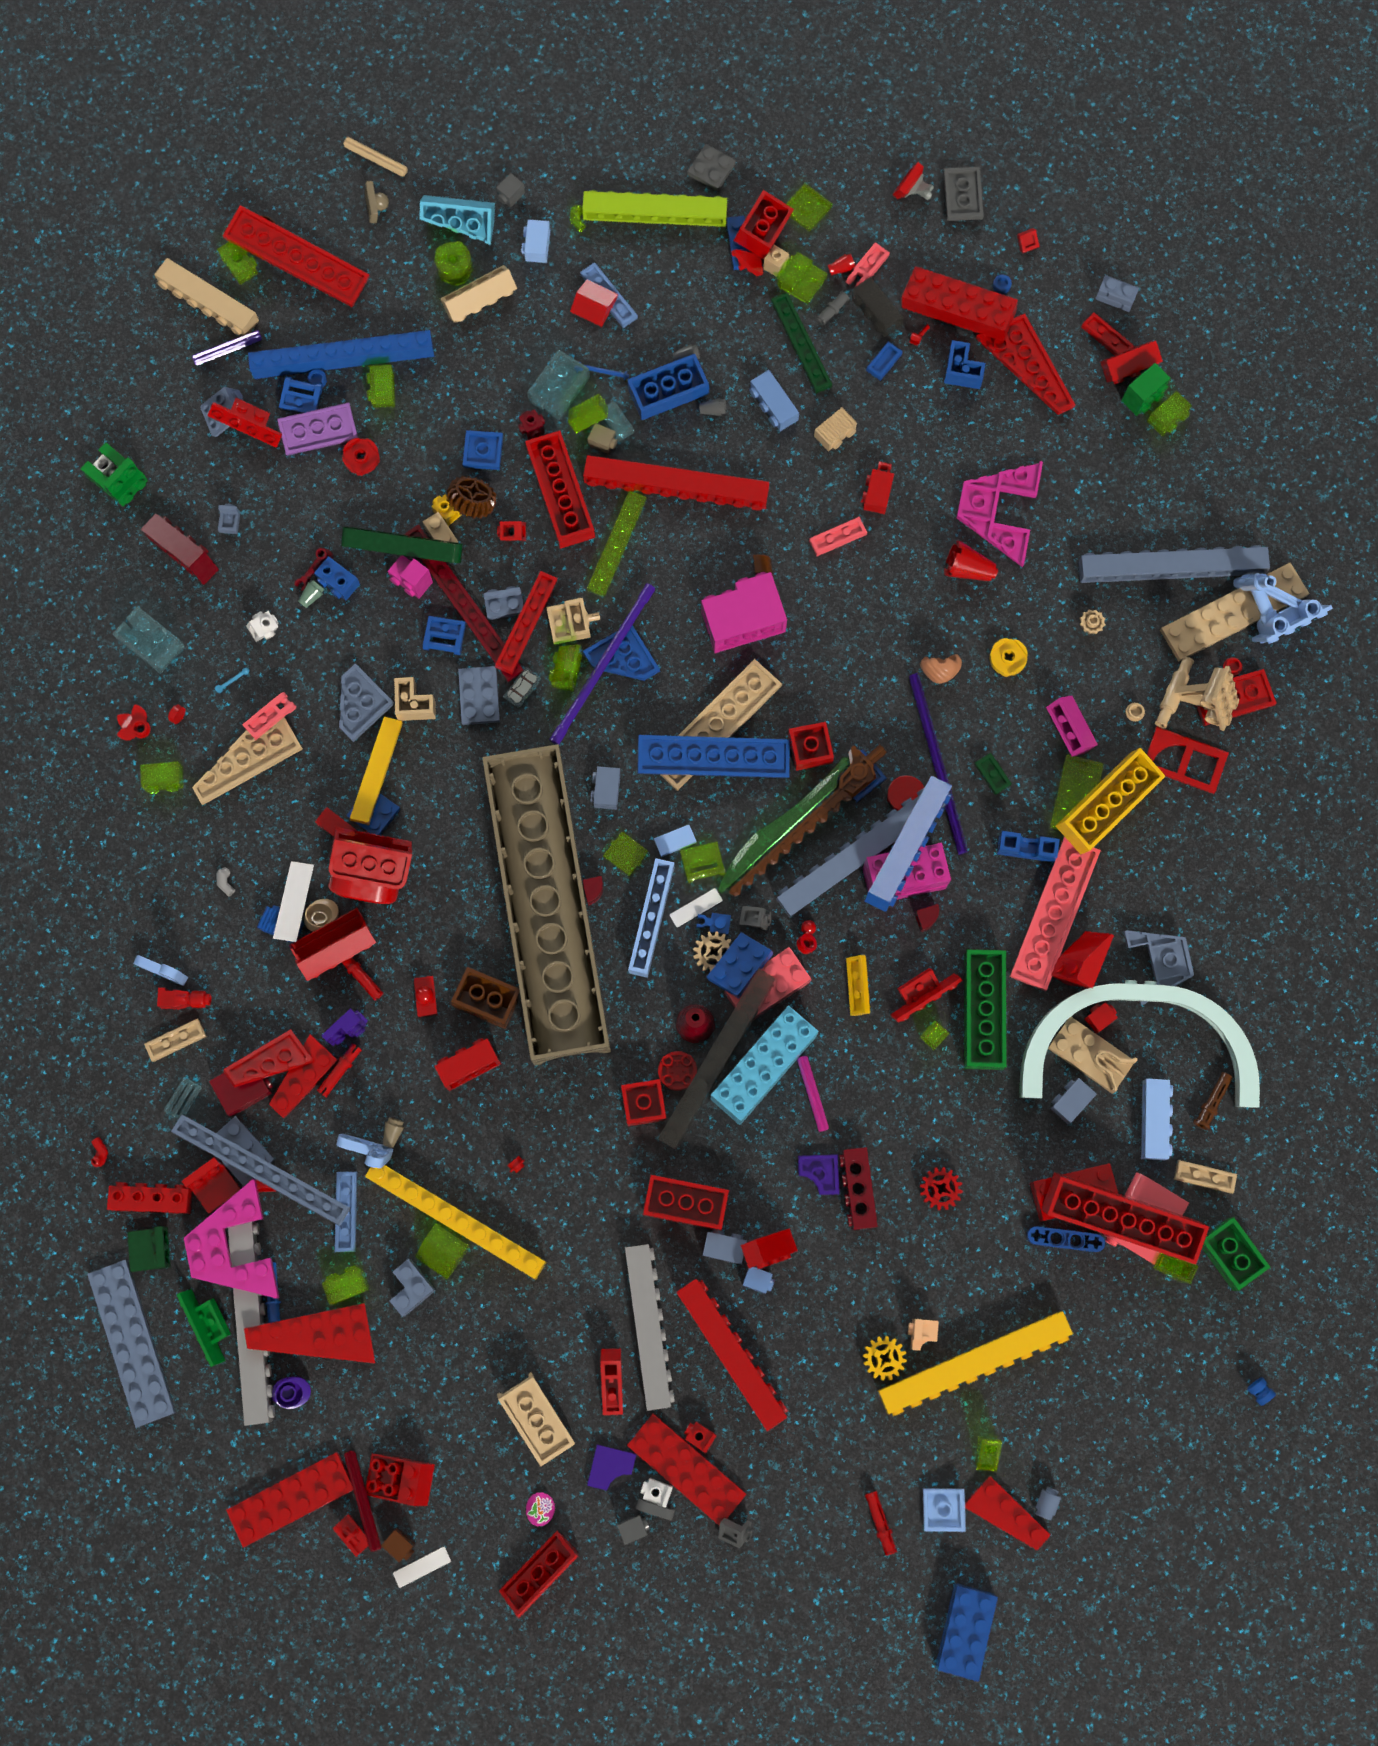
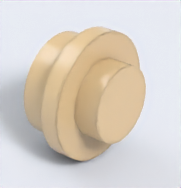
[1125,703,1145,722]

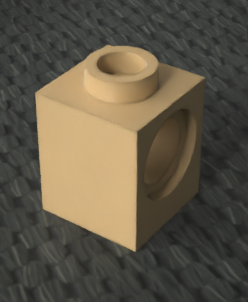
[764,245,789,278]

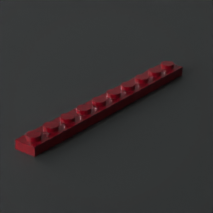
[403,524,523,682]

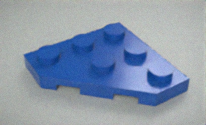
[583,625,660,681]

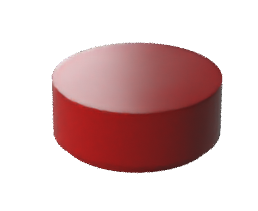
[168,704,186,724]

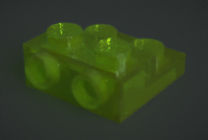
[777,252,828,304]

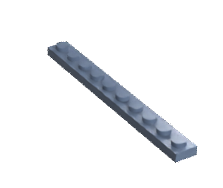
[171,1115,350,1226]

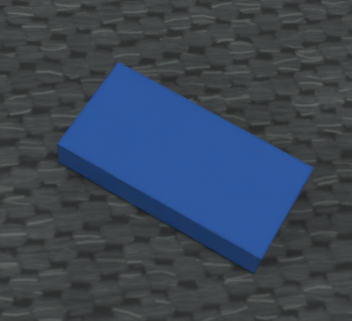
[866,341,903,381]

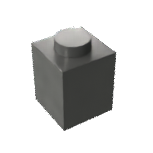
[496,173,525,207]
[617,1514,650,1545]

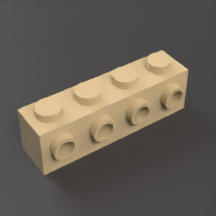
[440,265,517,322]

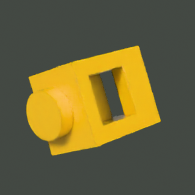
[431,495,461,526]

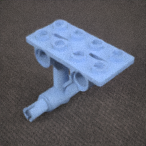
[1233,573,1333,644]

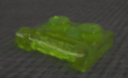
[680,842,726,883]

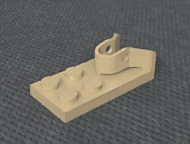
[1048,1017,1138,1094]
[497,1372,575,1466]

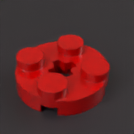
[342,438,380,476]

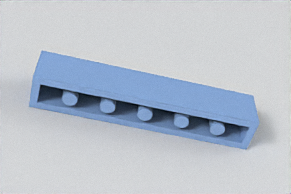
[628,858,675,978]

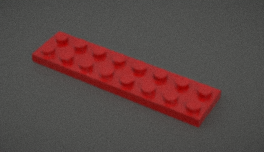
[223,205,370,308]

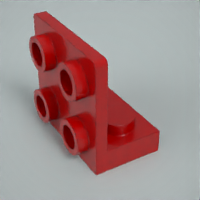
[182,1157,241,1214]

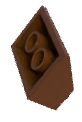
[451,967,520,1030]

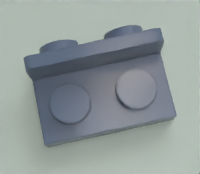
[483,586,523,620]

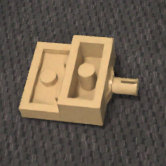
[547,598,600,644]

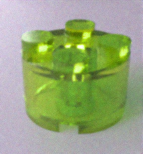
[435,241,473,285]

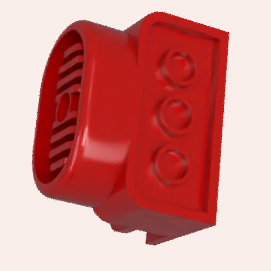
[328,827,412,904]

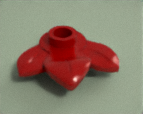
[117,704,151,740]

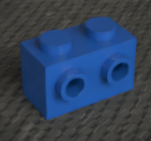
[314,556,360,601]

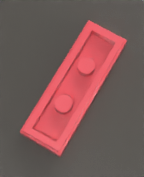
[809,517,867,556]

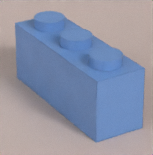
[749,370,799,431]

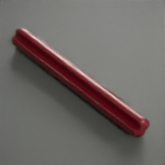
[344,1451,381,1552]

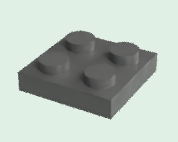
[687,144,736,192]

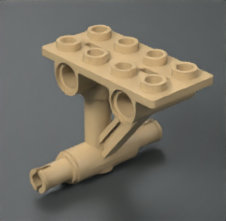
[1155,657,1239,731]

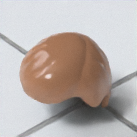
[920,654,962,684]

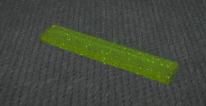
[587,491,647,597]

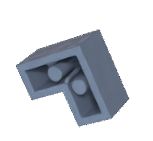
[390,1259,436,1317]

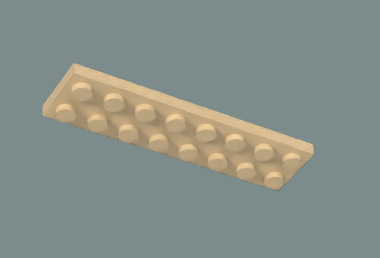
[1160,563,1309,662]
[660,659,782,791]

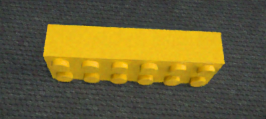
[1055,748,1165,854]

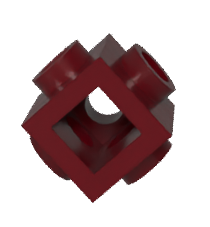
[518,409,546,440]

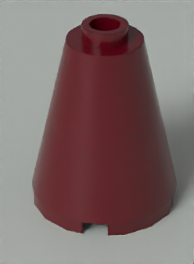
[676,1005,715,1043]

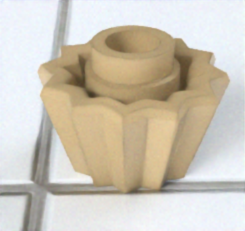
[1080,609,1106,634]

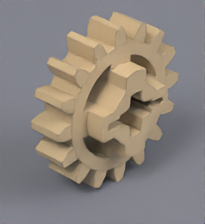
[693,931,731,972]

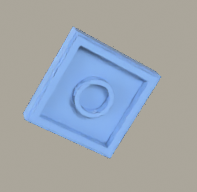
[923,1488,966,1532]

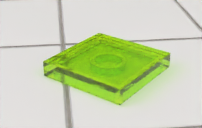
[786,183,833,232]

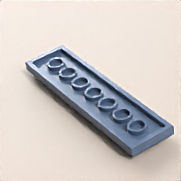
[87,1260,176,1428]

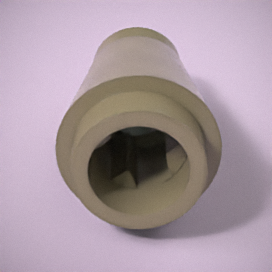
[382,1117,404,1148]

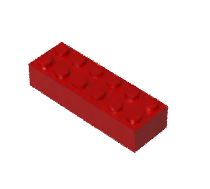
[902,266,1018,341]
[525,430,595,549]

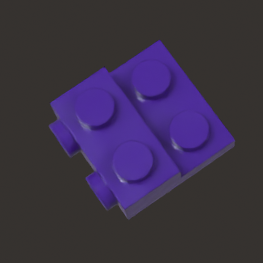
[321,1008,368,1046]

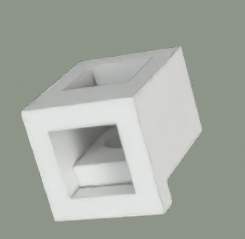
[640,1478,673,1508]

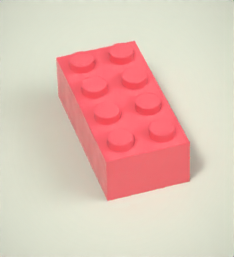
[725,947,811,1025]

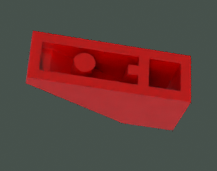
[600,1348,623,1415]

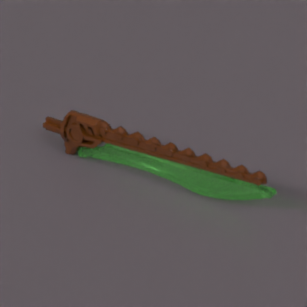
[718,745,887,896]

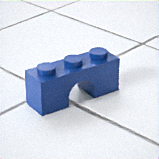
[997,831,1060,863]

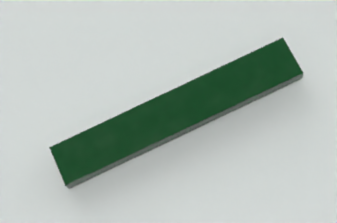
[771,292,832,394]

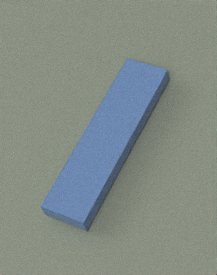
[580,262,638,328]
[335,1172,357,1252]

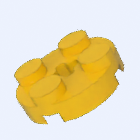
[989,638,1028,677]

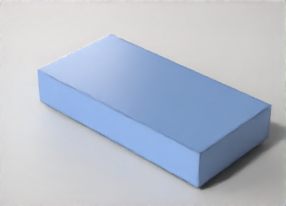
[654,825,696,857]

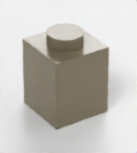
[588,423,618,454]

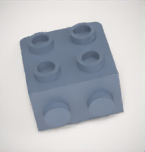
[201,387,244,437]

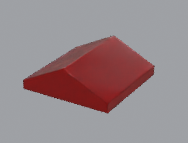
[570,280,619,327]

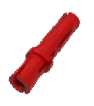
[341,958,384,1001]
[317,1043,362,1098]
[865,1491,898,1556]

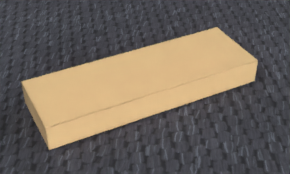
[144,1018,207,1062]
[1174,1160,1237,1194]

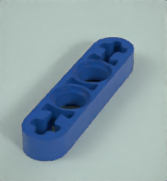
[1026,1226,1105,1252]

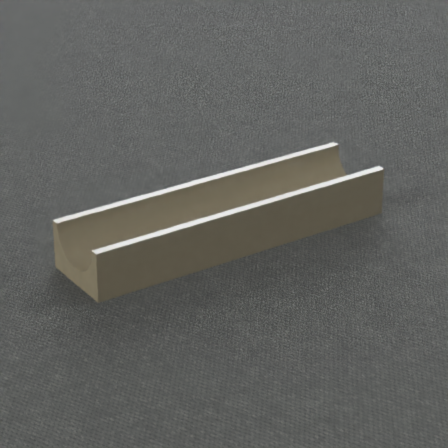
[482,744,611,1066]

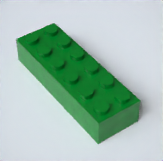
[964,950,1006,1070]

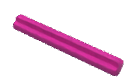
[797,1056,829,1132]

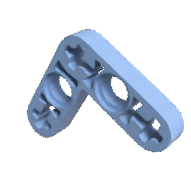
[133,955,188,986]
[336,1134,393,1168]

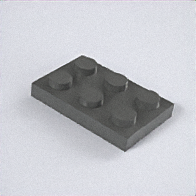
[943,167,984,221]

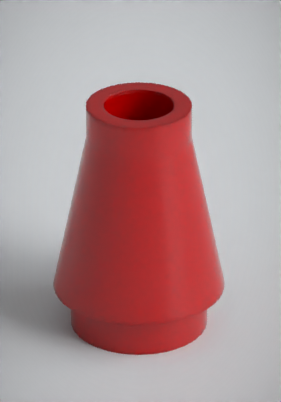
[827,254,855,276]

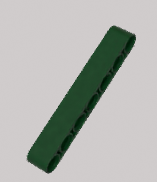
[341,527,463,563]

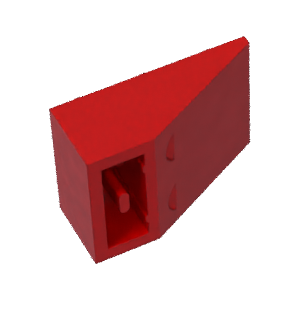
[365,1453,435,1506]

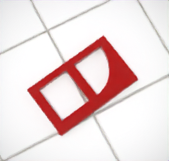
[1147,726,1229,794]

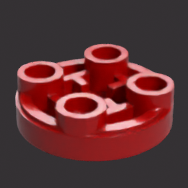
[887,775,924,811]
[658,1051,697,1091]

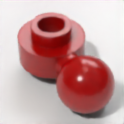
[797,920,817,954]

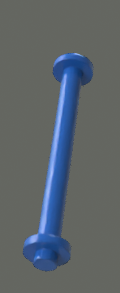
[576,361,629,380]

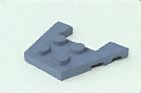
[1123,930,1194,1005]

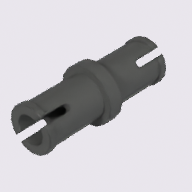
[817,291,850,325]

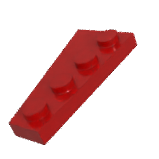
[223,1029,313,1087]
[269,1034,339,1118]
[965,1476,1051,1550]

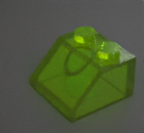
[549,644,582,692]
[415,1223,471,1280]

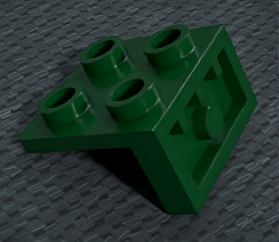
[128,1226,171,1272]

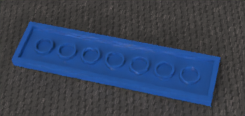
[637,735,790,778]

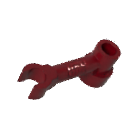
[294,548,334,591]

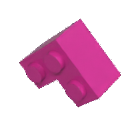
[388,555,433,599]

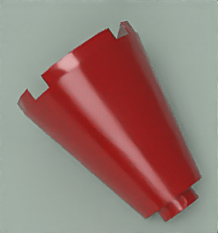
[944,540,998,581]

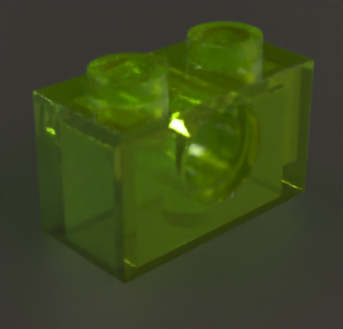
[217,242,258,285]

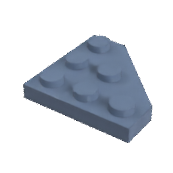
[339,663,394,742]

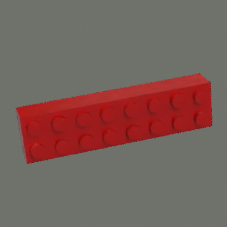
[1041,1172,1209,1265]
[676,1279,788,1431]

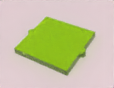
[603,831,649,876]

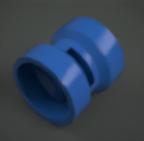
[1247,1377,1276,1406]

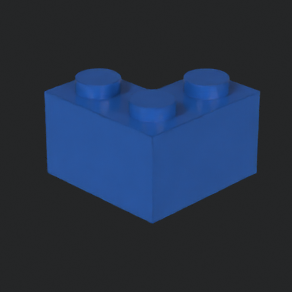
[944,340,985,389]

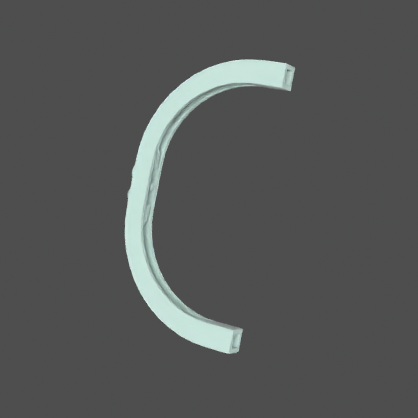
[1019,980,1260,1108]

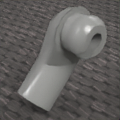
[216,867,235,897]

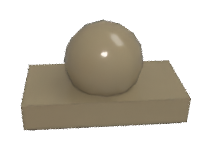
[364,181,389,223]

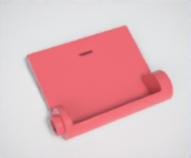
[1103,1173,1189,1266]

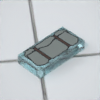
[503,668,541,709]

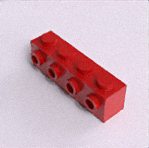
[107,1182,193,1214]

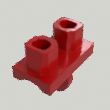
[332,1514,369,1557]

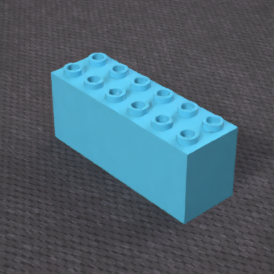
[710,1005,819,1125]

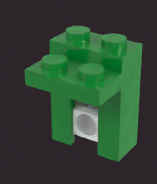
[80,442,148,507]

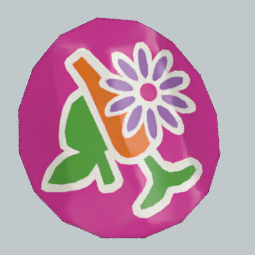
[526,1492,555,1526]

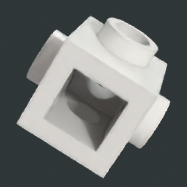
[246,611,278,642]

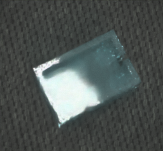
[527,349,590,420]
[113,606,185,674]

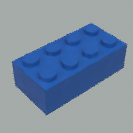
[627,354,709,420]
[935,1583,998,1682]

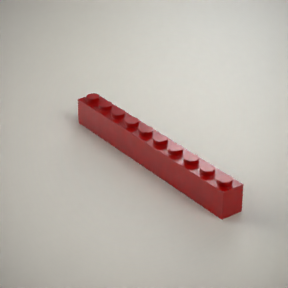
[583,455,770,510]

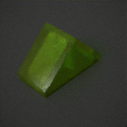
[1153,1253,1199,1285]
[976,1437,1002,1471]

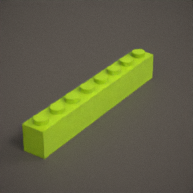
[582,190,727,227]

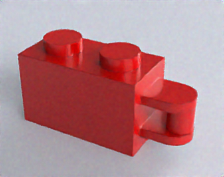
[861,461,894,514]

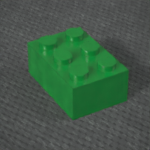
[1202,1217,1271,1291]

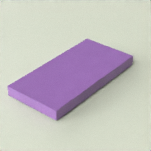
[277,403,358,456]

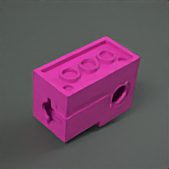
[701,572,787,653]
[862,843,951,900]

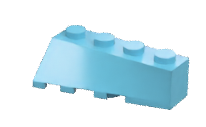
[420,195,495,245]

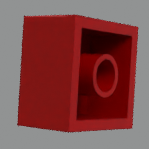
[788,722,834,771]
[621,1079,667,1126]

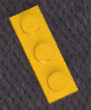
[846,955,870,1016]

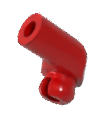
[91,1137,108,1167]

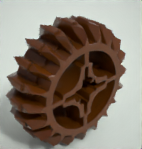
[446,476,496,519]

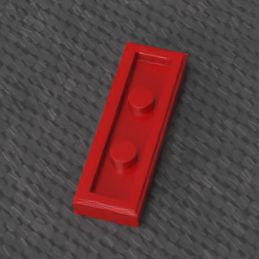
[1081,312,1135,355]

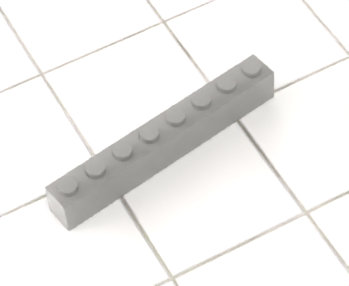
[625,1244,675,1411]

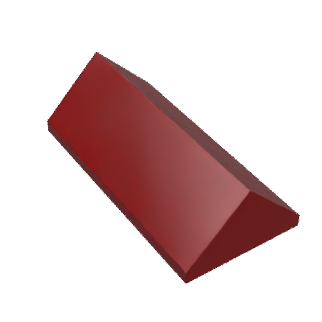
[499,1531,579,1618]

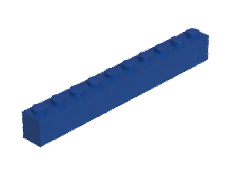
[248,330,435,379]

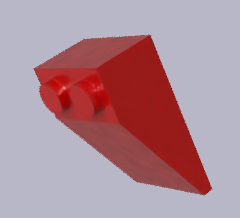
[1051,931,1114,989]

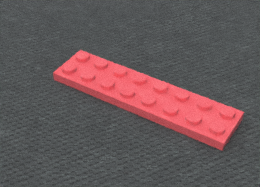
[1009,836,1101,991]

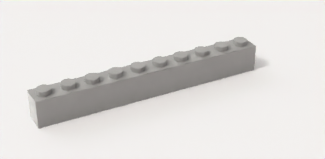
[228,1221,275,1426]

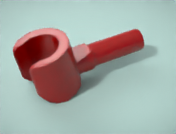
[909,324,930,345]

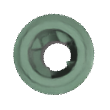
[298,580,325,608]

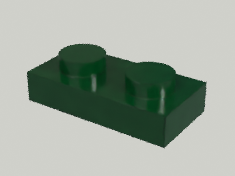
[974,753,1012,795]

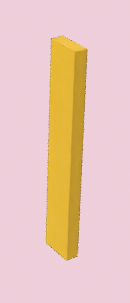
[350,717,403,825]

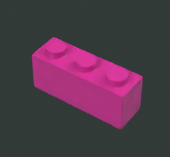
[1046,696,1098,757]

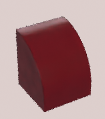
[583,876,603,906]
[914,904,939,932]

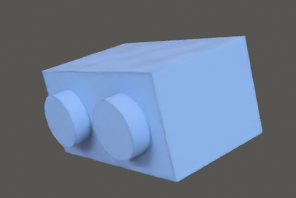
[522,220,550,263]

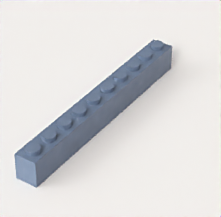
[1079,545,1270,583]
[776,787,946,917]

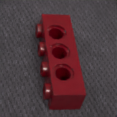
[839,1147,878,1230]

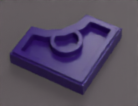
[798,1154,839,1195]
[587,1444,636,1490]

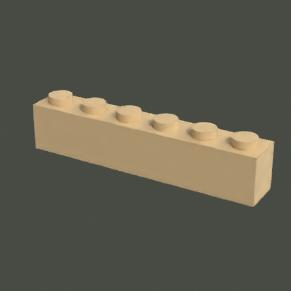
[154,258,259,335]

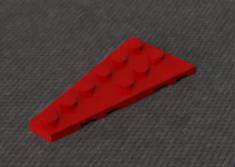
[976,314,1075,415]
[244,1303,375,1363]

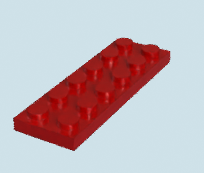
[627,1413,746,1526]
[226,1452,353,1548]

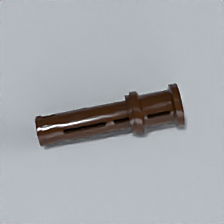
[1193,1072,1233,1130]

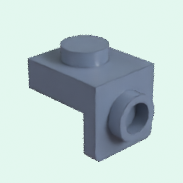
[218,504,241,534]

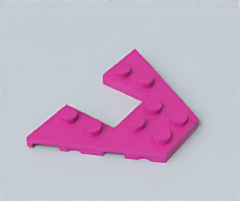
[957,461,1043,567]
[184,1179,279,1298]

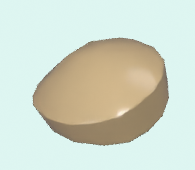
[304,899,339,931]

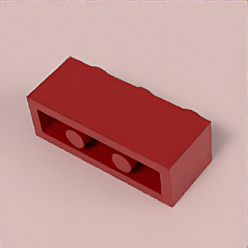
[1100,341,1163,384]
[740,1228,798,1269]

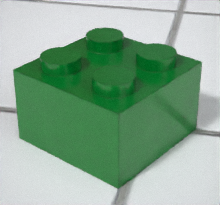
[1122,363,1171,416]

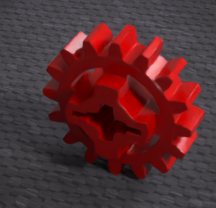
[919,1167,963,1211]

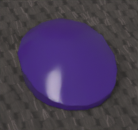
[272,1376,311,1409]

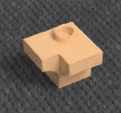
[908,1319,938,1350]

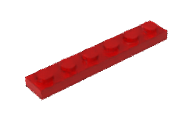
[495,571,558,675]

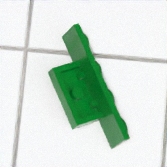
[177,1289,231,1367]

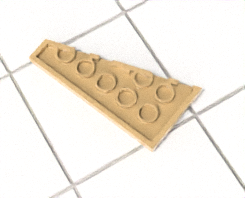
[192,706,303,805]

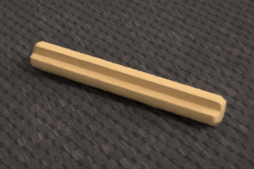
[344,137,408,177]

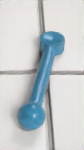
[215,668,249,693]

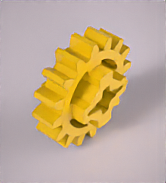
[863,1336,907,1381]

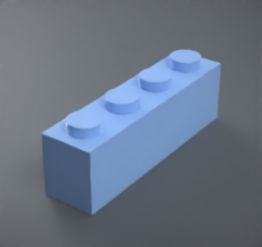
[1141,1079,1173,1160]

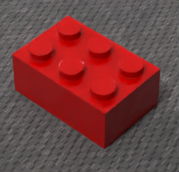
[734,190,794,259]
[434,1038,501,1091]

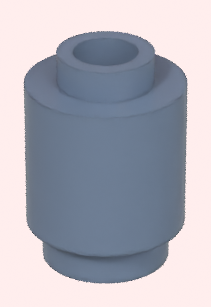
[1036,1487,1061,1520]

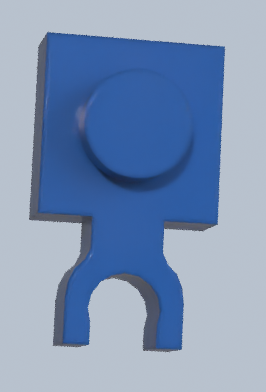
[696,913,731,935]

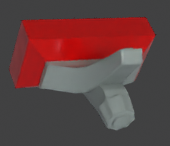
[892,162,934,200]

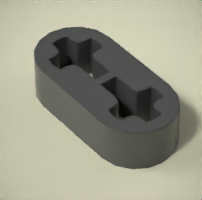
[635,1498,675,1521]

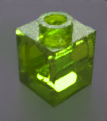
[920,1020,950,1050]

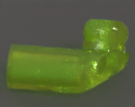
[570,205,586,232]

